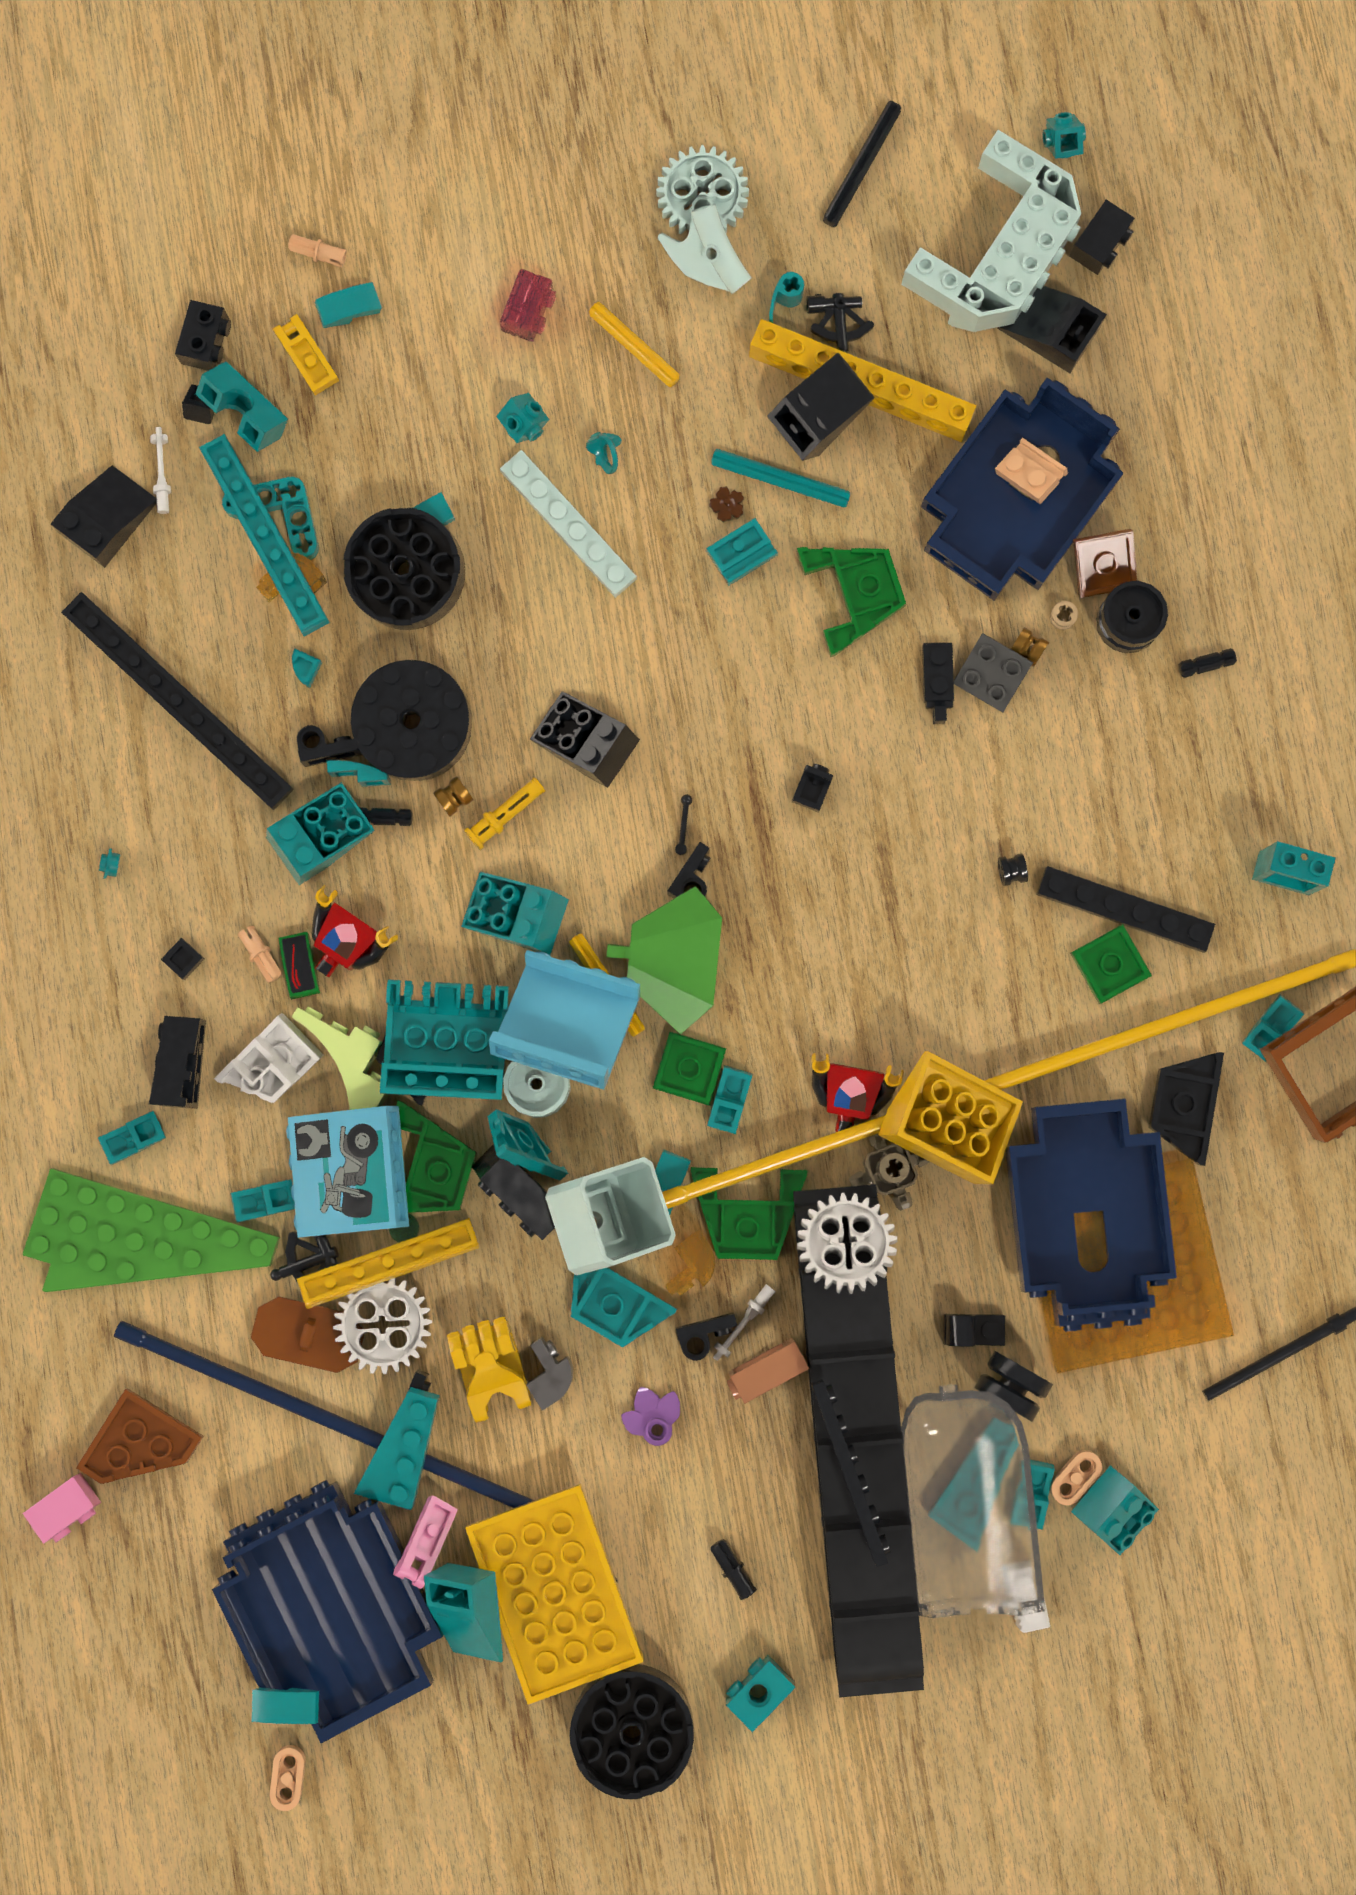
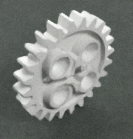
[797,1193,897,1294]
[333,1278,432,1374]

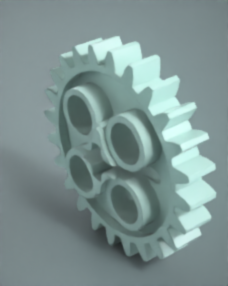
[656,145,749,235]

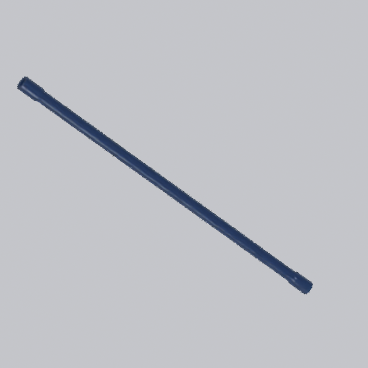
[114,1321,535,1508]

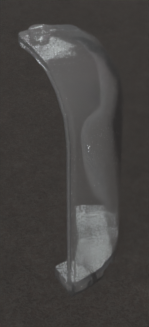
[901,1384,1045,1618]

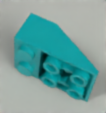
[266,782,375,885]
[461,871,569,955]
[424,1563,504,1663]

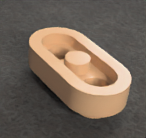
[1050,1450,1102,1505]
[269,1745,306,1811]

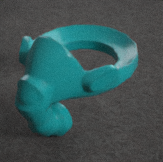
[586,432,622,474]

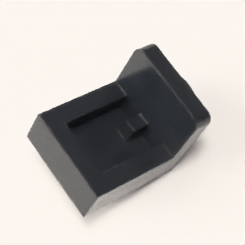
[792,764,833,813]

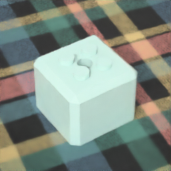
[545,1157,676,1275]

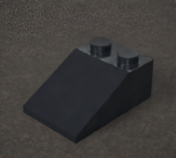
[51,465,157,568]

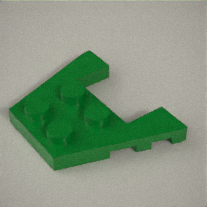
[796,547,906,657]
[396,1101,477,1213]
[691,1167,808,1260]

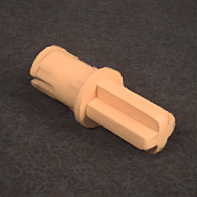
[288,234,347,268]
[237,926,282,983]

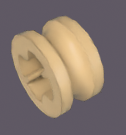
[1050,601,1078,630]

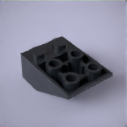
[997,286,1107,374]
[767,353,875,461]
[530,691,640,788]

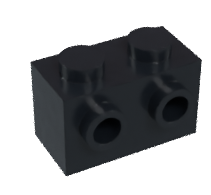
[1069,199,1135,275]
[175,300,231,371]

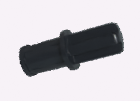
[711,1539,757,1600]

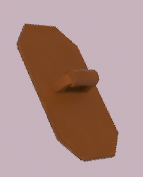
[251,1297,365,1373]

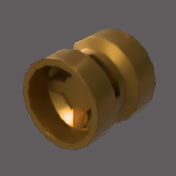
[1011,627,1049,667]
[433,776,473,817]

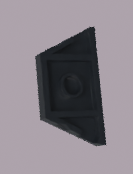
[1148,1052,1224,1166]

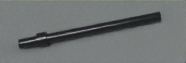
[1202,1307,1356,1402]

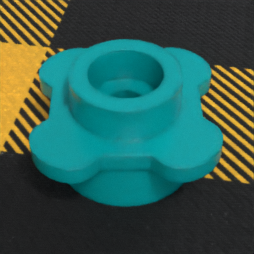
[99,848,120,879]

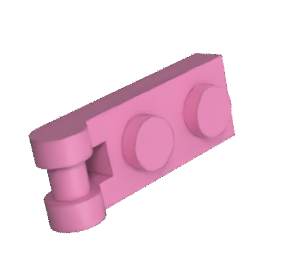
[393,1495,458,1589]

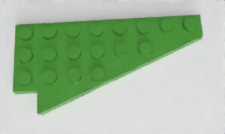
[22,1169,280,1292]

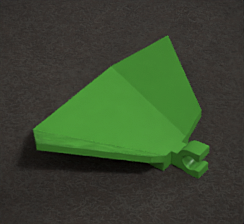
[606,886,722,1035]

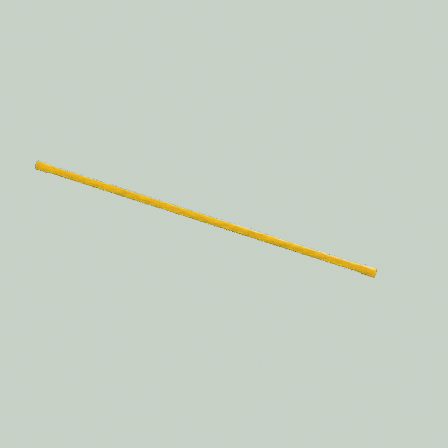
[662,949,1356,1209]

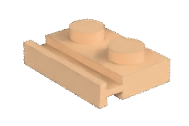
[995,438,1068,504]

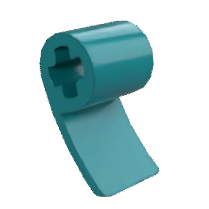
[769,272,804,323]

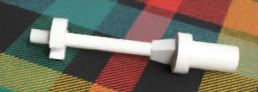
[150,427,171,514]
[713,1284,776,1361]

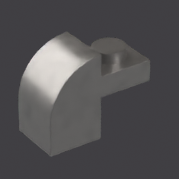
[526,1337,573,1411]

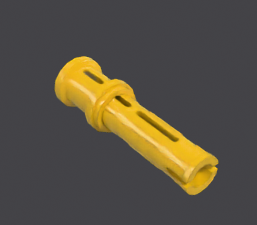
[464,777,546,851]

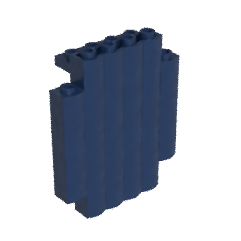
[212,1480,443,1743]

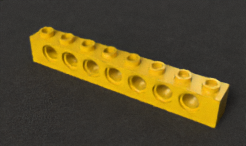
[749,319,977,443]

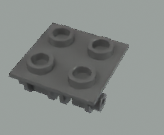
[954,633,1033,713]

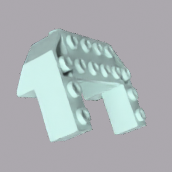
[901,130,1081,332]

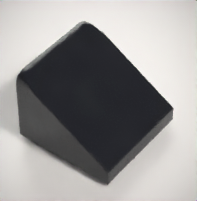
[182,384,215,424]

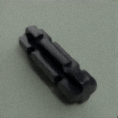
[1178,648,1237,678]
[359,807,413,826]

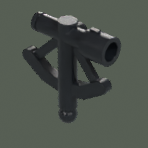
[806,293,874,353]
[270,1231,339,1283]

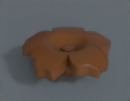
[709,486,744,522]

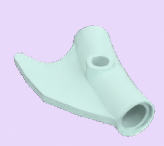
[658,204,752,294]

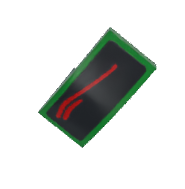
[279,931,320,1000]

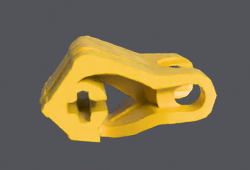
[447,1317,531,1423]

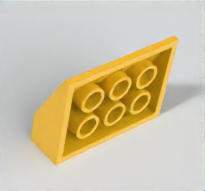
[878,1051,1023,1184]

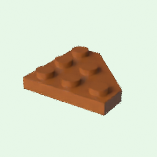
[76,1388,204,1484]

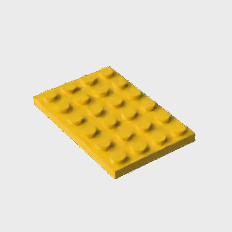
[465,1483,644,1705]

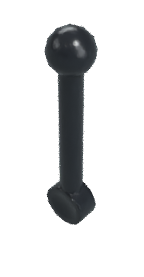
[675,794,692,855]

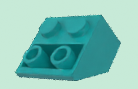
[1071,1465,1159,1555]

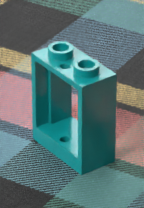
[1252,841,1336,896]

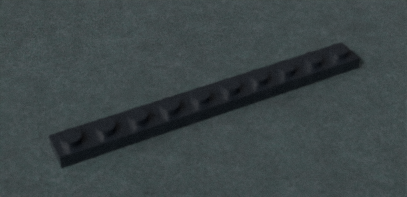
[61,592,294,810]

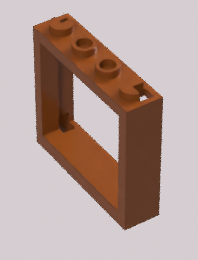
[1260,987,1356,1143]

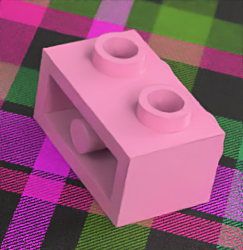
[22,1473,101,1544]

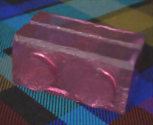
[500,269,556,342]

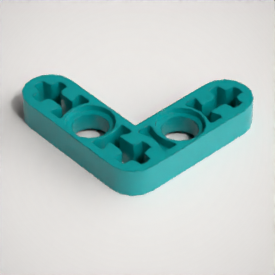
[222,477,319,561]

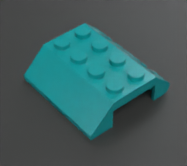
[380,979,509,1100]

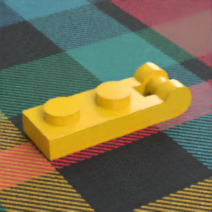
[272,314,339,396]

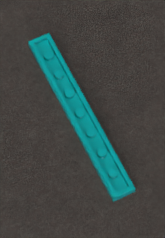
[199,434,330,637]

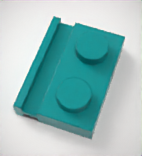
[706,518,778,586]

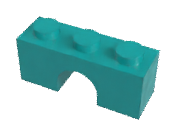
[196,361,288,452]

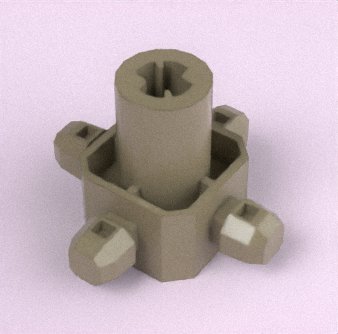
[849,1133,930,1211]

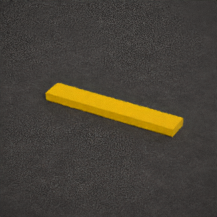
[297,1218,479,1309]

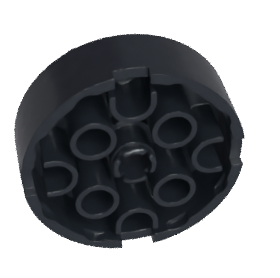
[343,507,466,630]
[351,660,472,781]
[570,1664,694,1799]

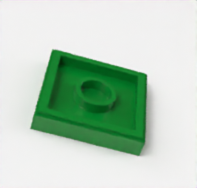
[1070,924,1152,1005]
[652,1032,726,1106]

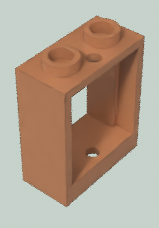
[727,1338,809,1404]

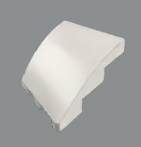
[214,1013,323,1103]

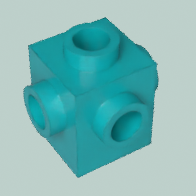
[1042,112,1086,159]
[496,393,550,443]

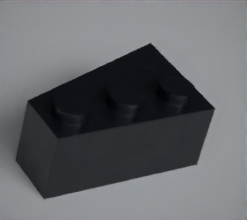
[149,1016,206,1109]
[473,1144,555,1240]

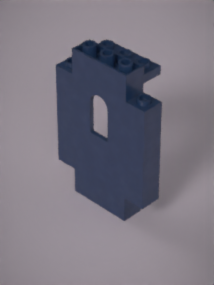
[921,378,1123,601]
[1005,1099,1177,1332]

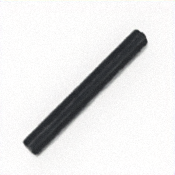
[823,101,901,227]

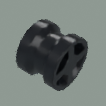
[998,853,1028,886]

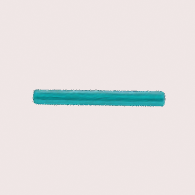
[711,449,850,508]

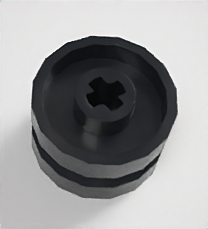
[1096,581,1168,654]
[974,1351,1053,1422]

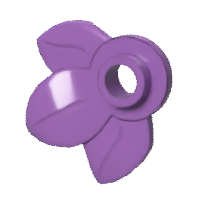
[621,1387,680,1446]

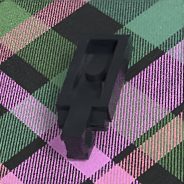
[922,643,954,724]

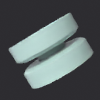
[503,1061,571,1118]

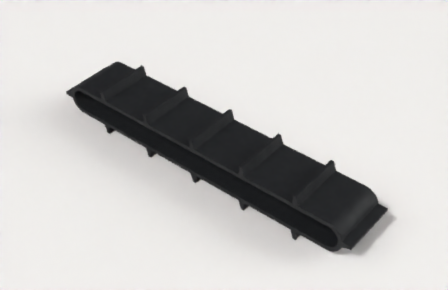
[793,1184,924,1698]

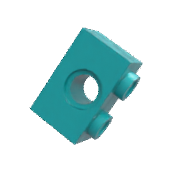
[725,1655,796,1733]

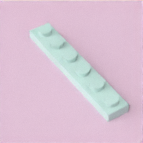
[500,450,637,598]

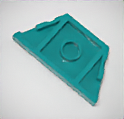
[487,1109,569,1181]
[571,1267,677,1348]

